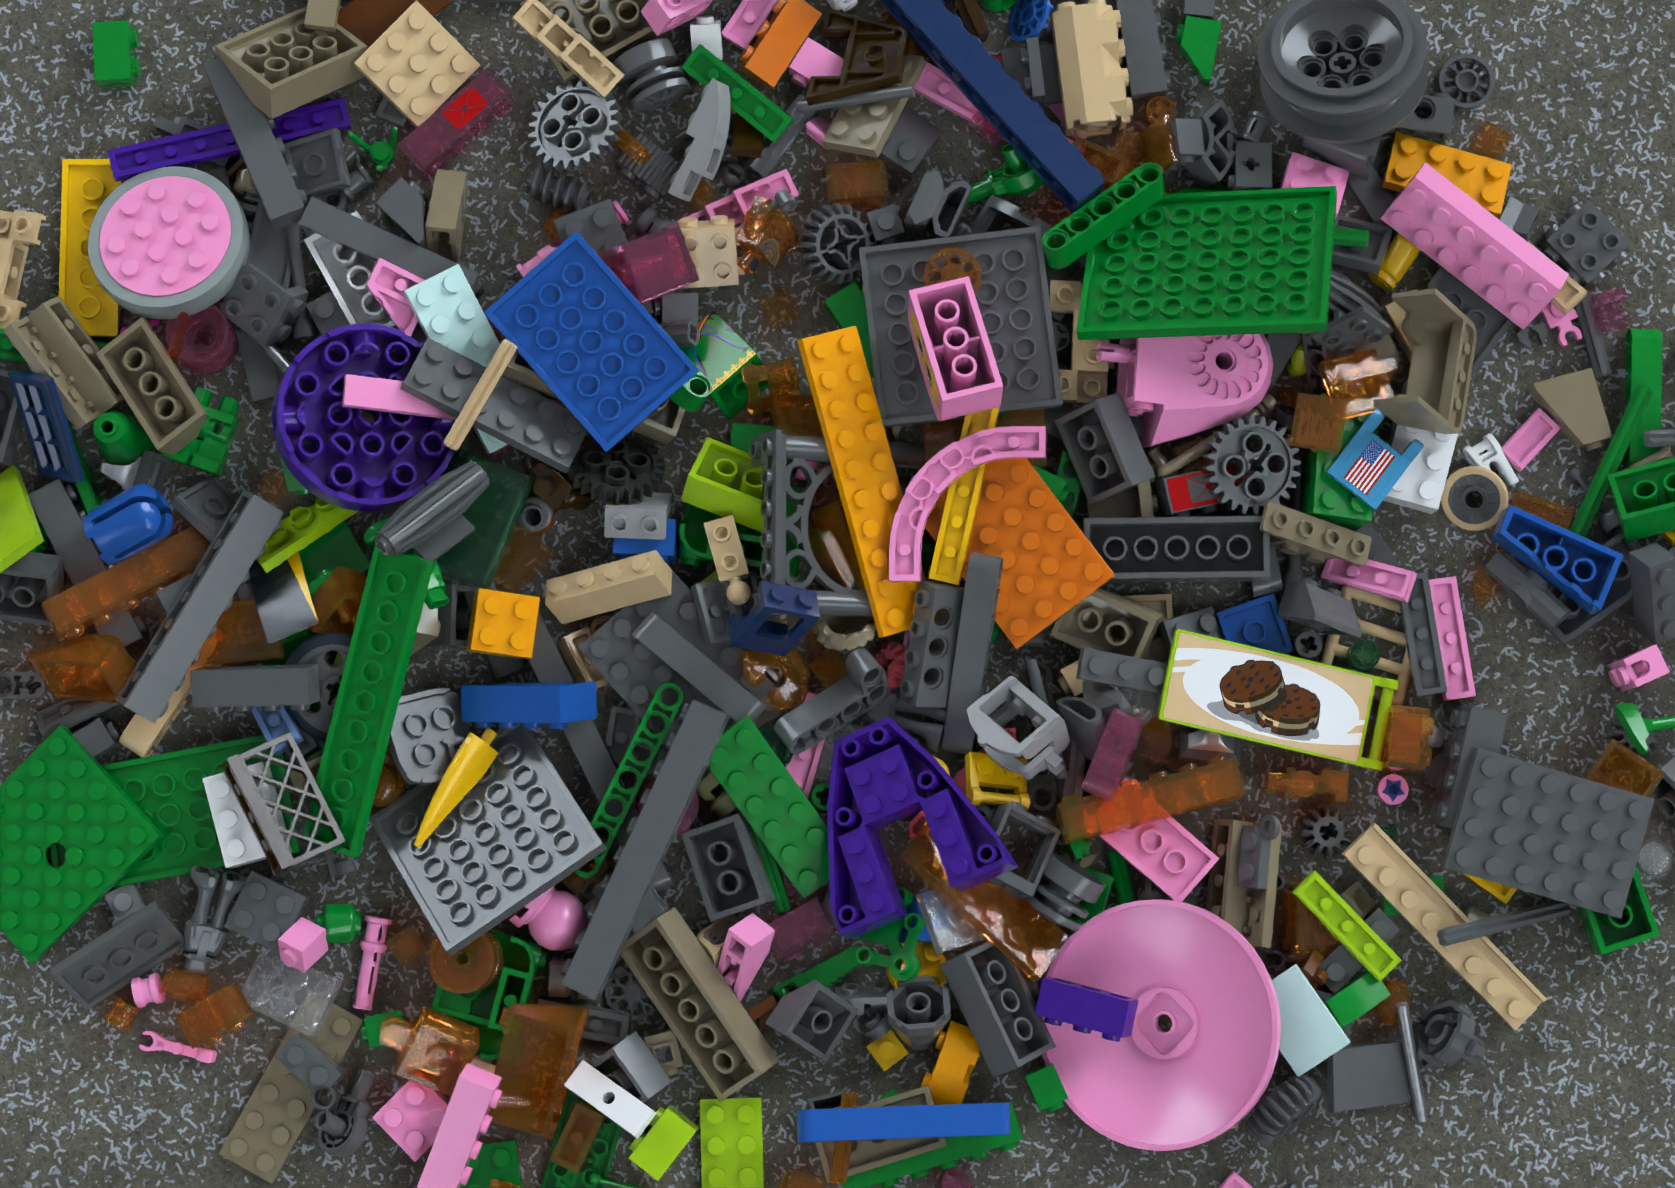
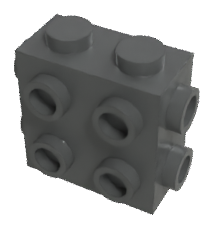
[1540,200,1631,288]

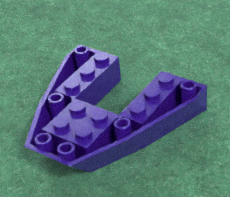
[827,716,1018,939]

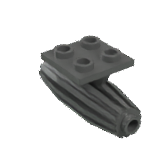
[1310,270,1393,357]
[375,461,490,562]

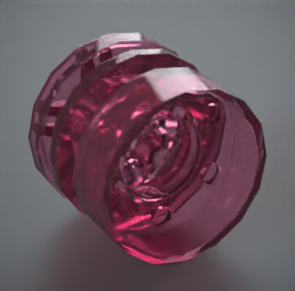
[165,305,239,375]

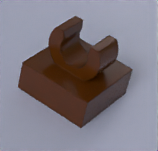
[1296,949,1329,990]
[746,994,778,1032]

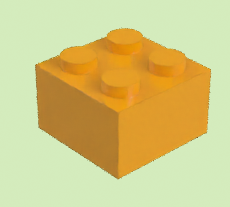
[466,588,540,660]

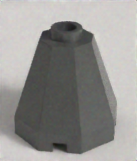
[886,976,951,1051]

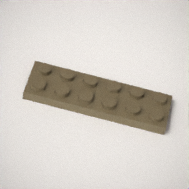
[219,990,364,1184]

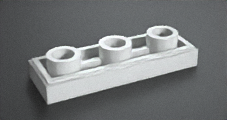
[564,1060,656,1139]

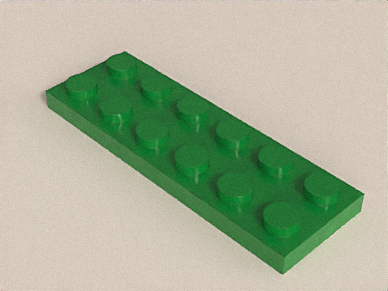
[708,714,829,899]

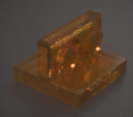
[1317,349,1399,420]

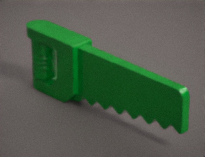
[769,945,866,1001]

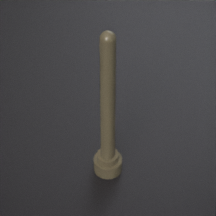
[1157,393,1278,479]

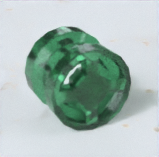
[1346,639,1380,672]

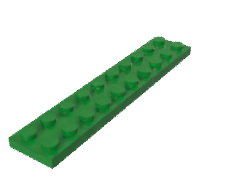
[302,544,434,858]

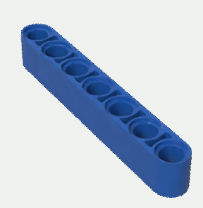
[797,1103,1011,1142]

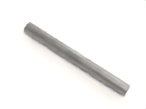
[1396,1002,1428,1122]

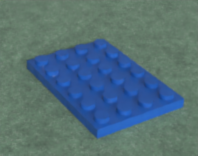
[483,231,699,452]

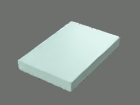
[1272,964,1351,1077]

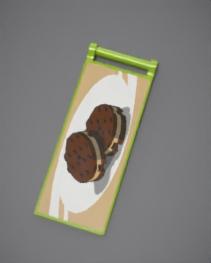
[1157,629,1399,771]

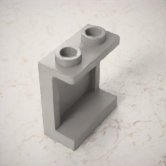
[604,492,672,540]

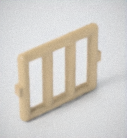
[1320,586,1411,706]

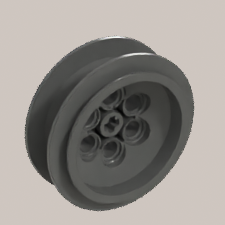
[1258,0,1427,144]

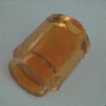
[162,968,210,1003]

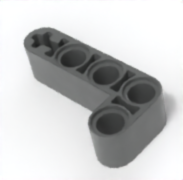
[774,647,890,754]

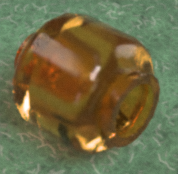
[1371,980,1413,1026]

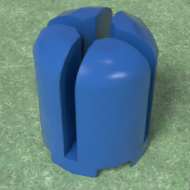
[83,484,174,566]

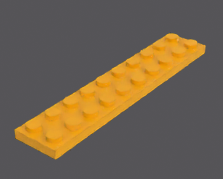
[797,325,926,638]

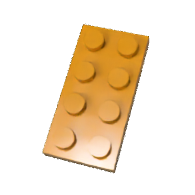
[1382,132,1512,219]

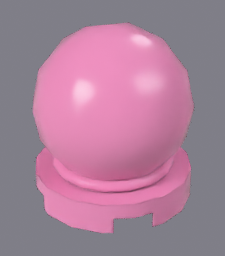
[508,885,587,951]

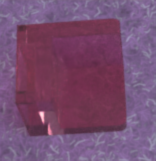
[1591,287,1628,333]

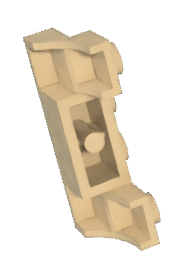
[0,210,46,329]
[1050,280,1114,406]

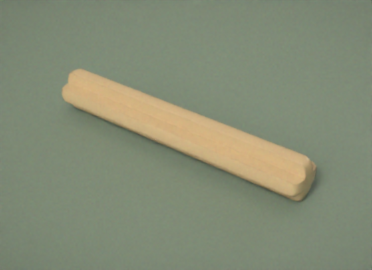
[444,339,517,451]

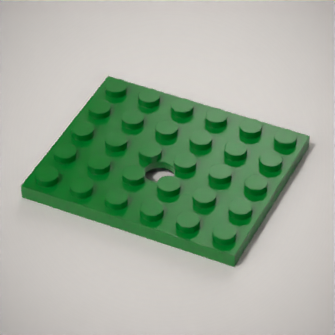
[0,725,164,964]

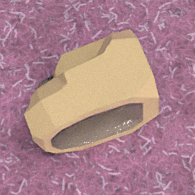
[696,917,739,967]

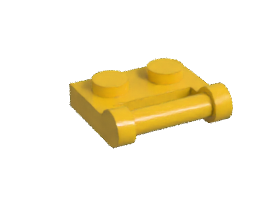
[965,752,1030,810]

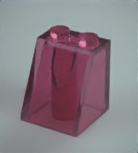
[596,223,699,304]

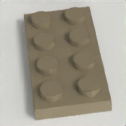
[822,54,926,158]
[815,1085,947,1183]

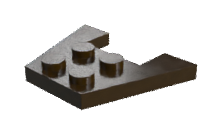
[806,8,911,106]

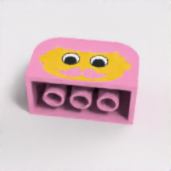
[908,276,1003,421]

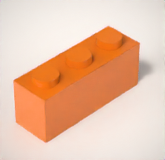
[738,0,822,90]

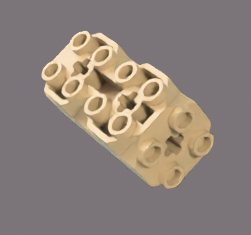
[1051,0,1133,137]

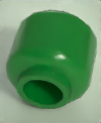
[316,903,361,943]

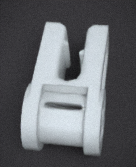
[1463,433,1519,486]

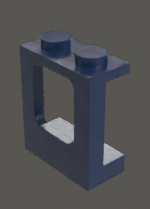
[728,580,820,656]

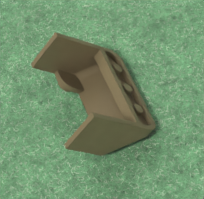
[1374,288,1477,434]

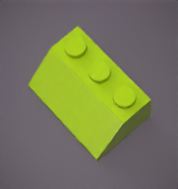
[681,437,792,532]

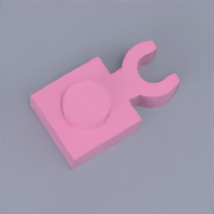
[1541,302,1582,347]

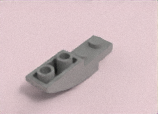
[668,78,730,202]

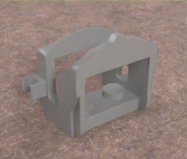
[967,676,1070,780]

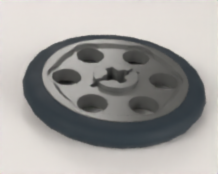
[285,631,352,742]

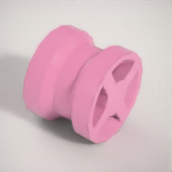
[131,973,165,1008]

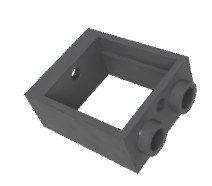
[988,801,1061,899]

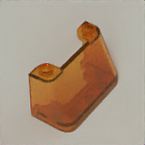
[488,1003,589,1139]

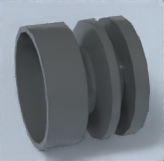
[613,38,690,113]
[1024,852,1106,931]

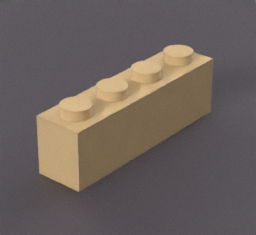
[545,550,672,624]

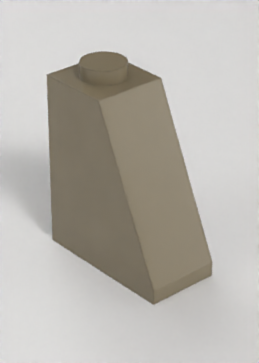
[425,169,469,262]
[1528,368,1613,452]

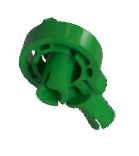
[968,144,1044,205]

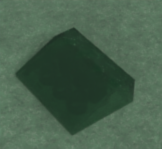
[437,450,535,590]

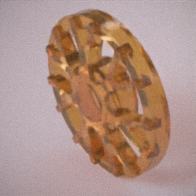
[924,248,981,294]

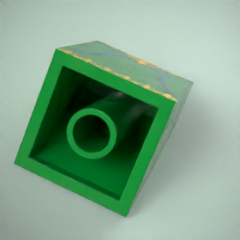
[680,310,774,421]

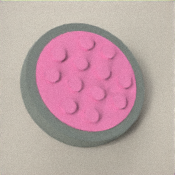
[88,166,250,319]

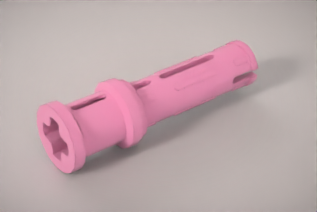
[352,915,392,1010]

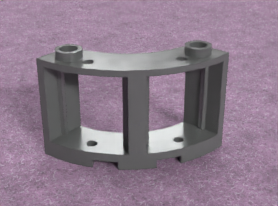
[971,195,1087,322]

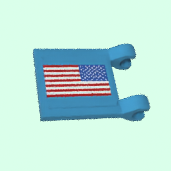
[1326,409,1424,511]

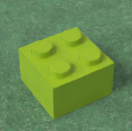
[629,1104,699,1181]

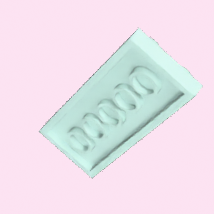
[403,264,521,454]

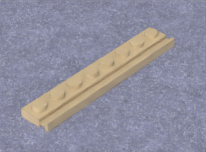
[1342,823,1547,1031]

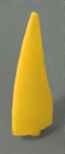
[414,727,498,848]

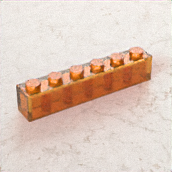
[41,526,211,641]
[1055,756,1246,845]

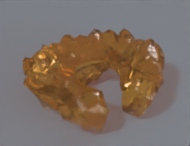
[742,648,810,711]

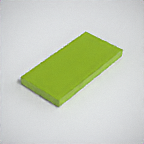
[0,465,44,573]

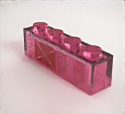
[397,67,514,178]

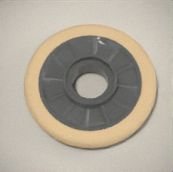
[1441,466,1508,531]

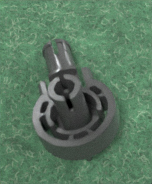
[314,1069,377,1158]

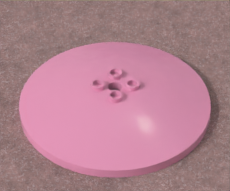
[1042,899,1281,1151]

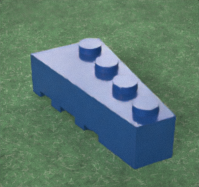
[1491,505,1624,615]

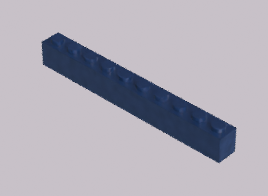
[878,0,1105,213]

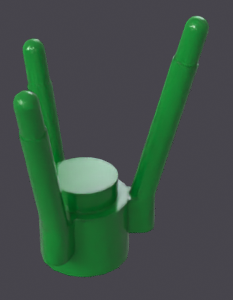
[348,126,398,173]

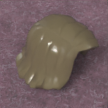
[811,615,877,654]

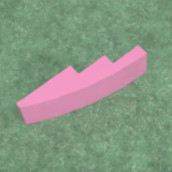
[676,169,799,228]

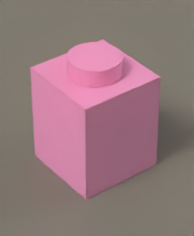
[278,917,328,973]

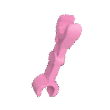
[139,1031,217,1063]

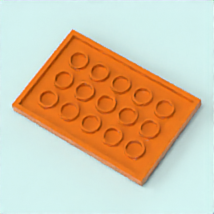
[925,458,1116,650]

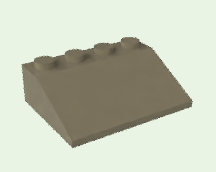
[520,0,670,87]
[215,6,368,119]

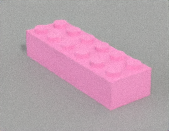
[1380,162,1569,330]

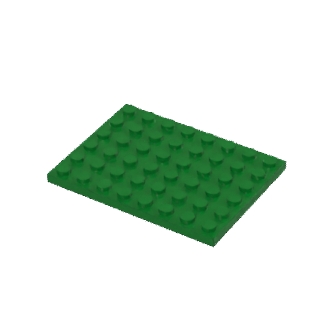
[1076,186,1337,340]

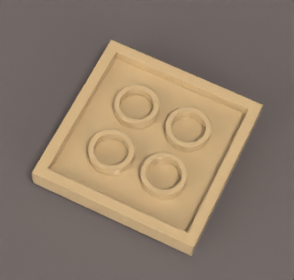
[353,0,480,129]

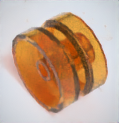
[427,931,503,994]

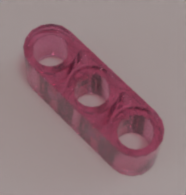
[1081,708,1144,802]

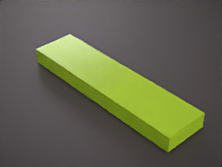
[1292,870,1402,982]

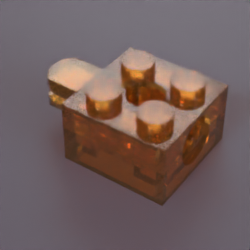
[379,1006,480,1096]

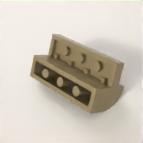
[3,296,125,430]
[1206,819,1282,948]

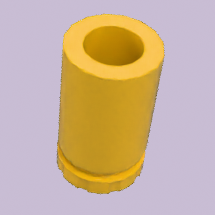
[1368,233,1421,291]

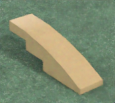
[512,0,624,97]

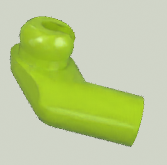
[1287,338,1306,377]

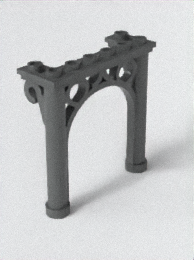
[748,429,944,617]

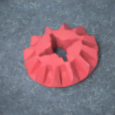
[875,641,907,690]

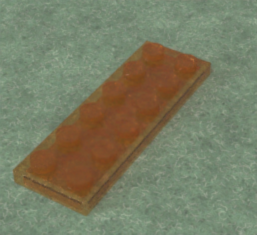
[899,822,1069,982]

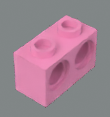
[641,0,713,36]

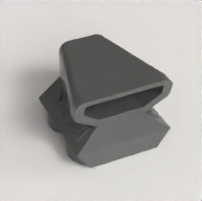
[904,169,971,238]
[1056,681,1141,763]

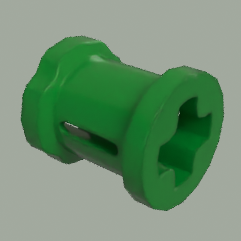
[812,783,830,811]

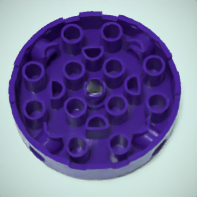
[272,323,456,511]

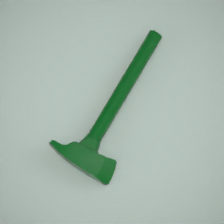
[1615,703,1675,755]

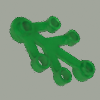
[847,887,925,982]

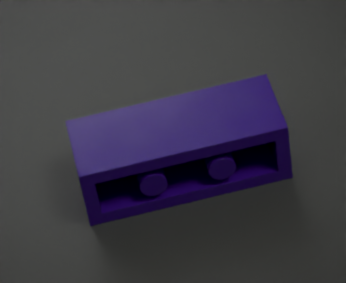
[1035,977,1139,1042]

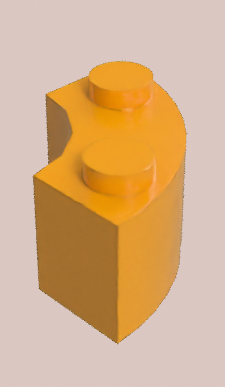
[921,1021,980,1105]

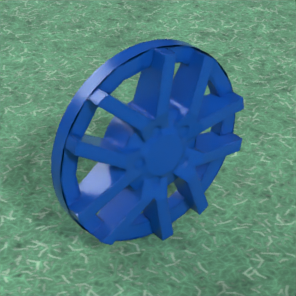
[1008,0,1054,44]

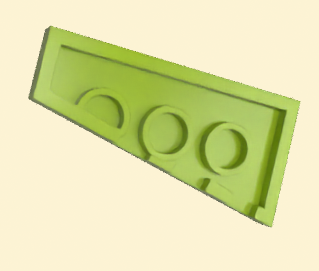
[257,498,358,573]

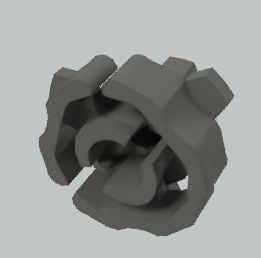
[1414,1000,1487,1069]

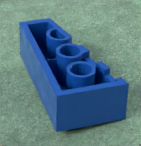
[461,681,597,729]

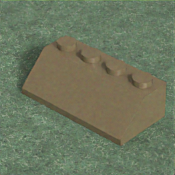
[96,317,207,455]

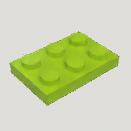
[700,1097,764,1188]

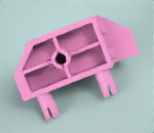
[1096,334,1274,448]

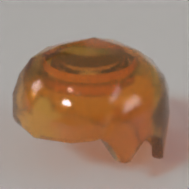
[372,762,407,808]

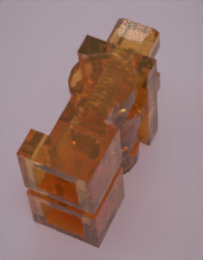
[1264,767,1349,805]

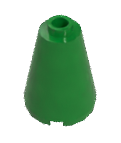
[93,409,154,465]

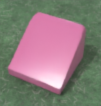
[806,116,830,150]

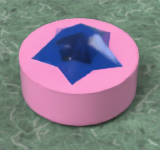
[1376,774,1409,805]

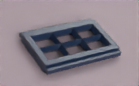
[8,370,85,483]

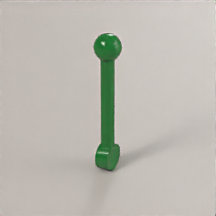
[589,1172,645,1188]

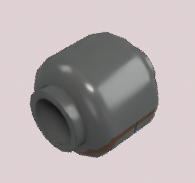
[517,494,561,535]

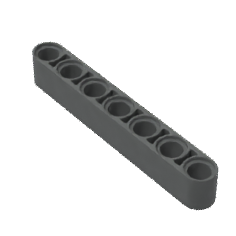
[942,552,1003,755]

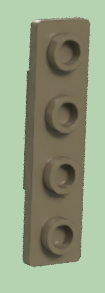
[1260,501,1372,566]

